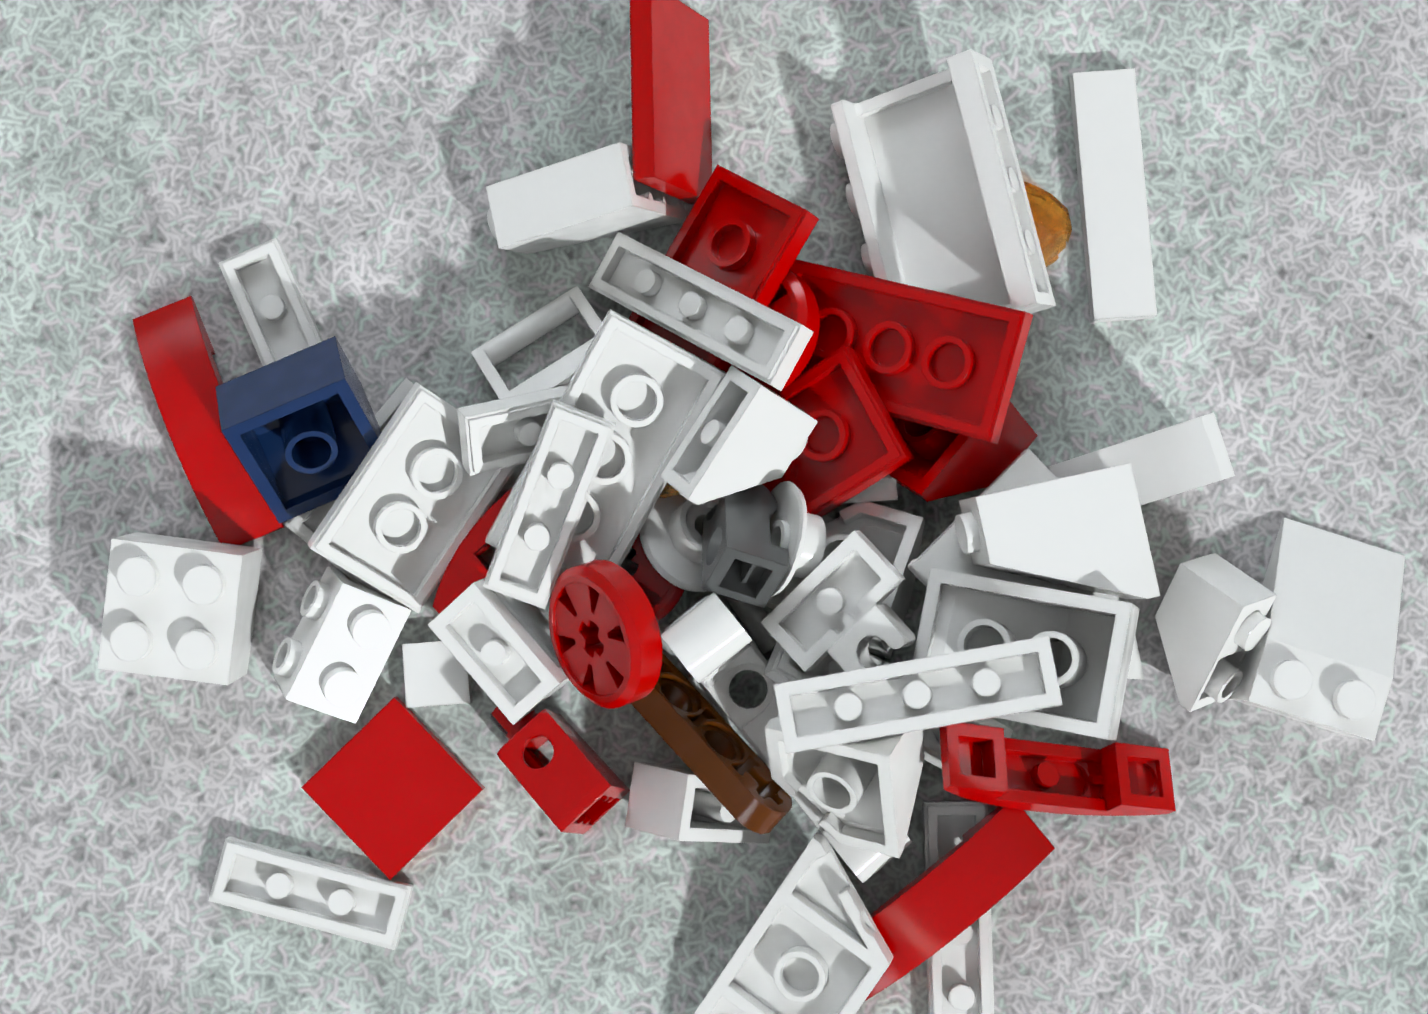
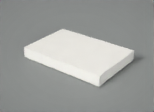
[307,382,518,614]

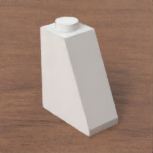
[486,142,687,254]
[1047,412,1235,506]
[955,463,1161,599]

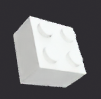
[98,532,263,685]

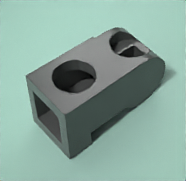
[702,484,790,608]

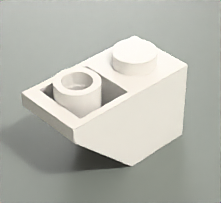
[1155,553,1277,712]

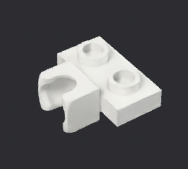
[760,530,916,672]

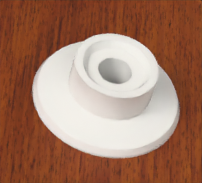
[770,481,826,596]
[639,487,719,592]

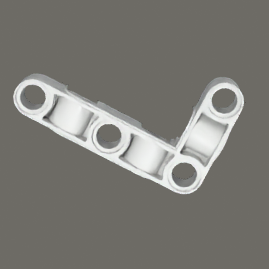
[661,592,913,883]

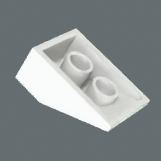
[1229,518,1405,741]
[913,568,1140,740]

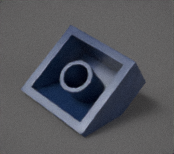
[215,336,382,523]

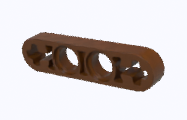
[631,653,792,834]

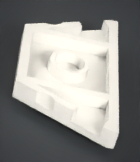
[694,832,894,1014]

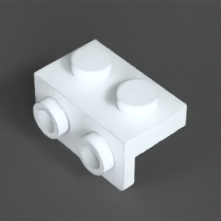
[272,566,411,724]

